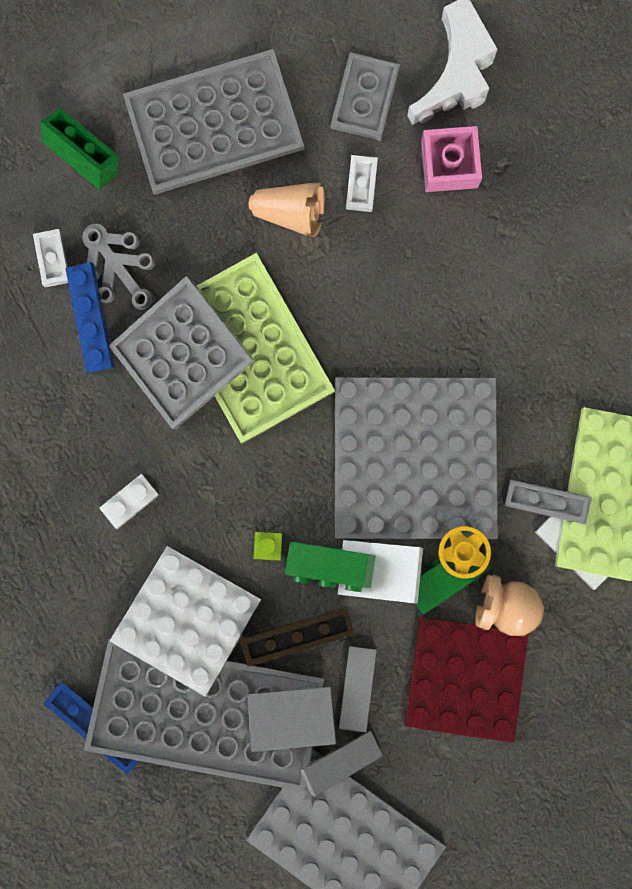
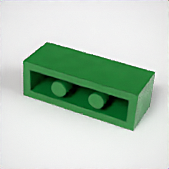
[41,107,119,190]
[285,542,376,592]
[414,556,491,615]

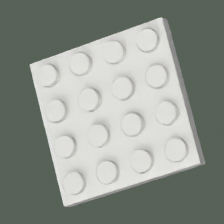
[110,546,261,697]

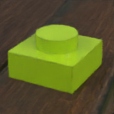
[253,532,282,561]

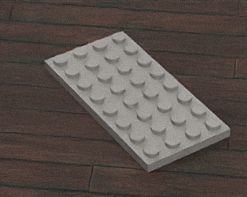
[84,639,324,792]

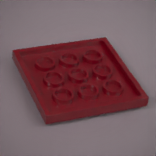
[405,617,529,743]

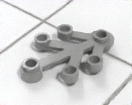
[82,224,155,311]

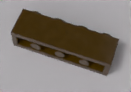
[240,607,355,667]

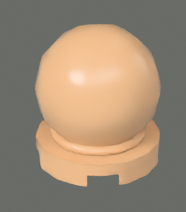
[475,575,544,636]

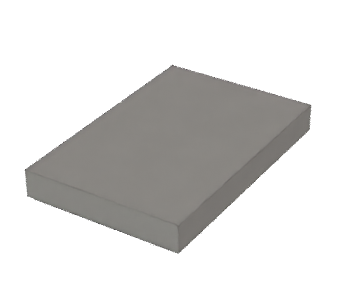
[330,52,400,141]
[247,687,336,752]

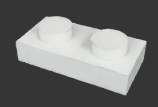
[346,155,378,212]
[33,229,68,287]
[99,474,159,529]

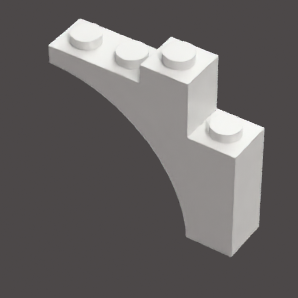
[407,0,497,125]

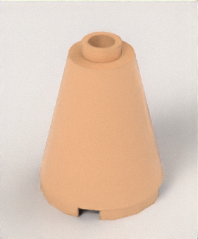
[249,182,325,237]

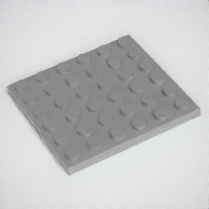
[335,377,498,539]

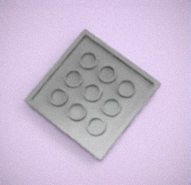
[109,276,255,429]

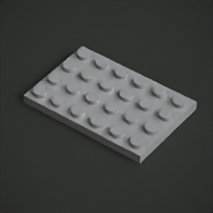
[123,49,304,195]
[246,748,446,889]

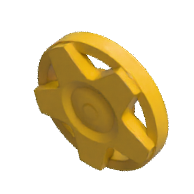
[438,526,491,578]

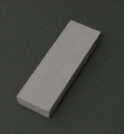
[504,480,592,525]
[339,645,376,733]
[300,731,383,796]

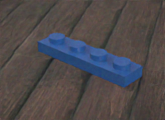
[65,262,115,373]
[43,682,139,775]

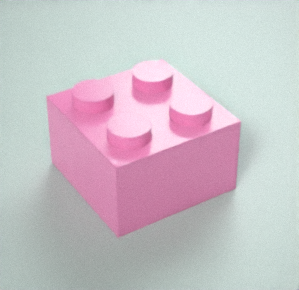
[421,126,482,192]

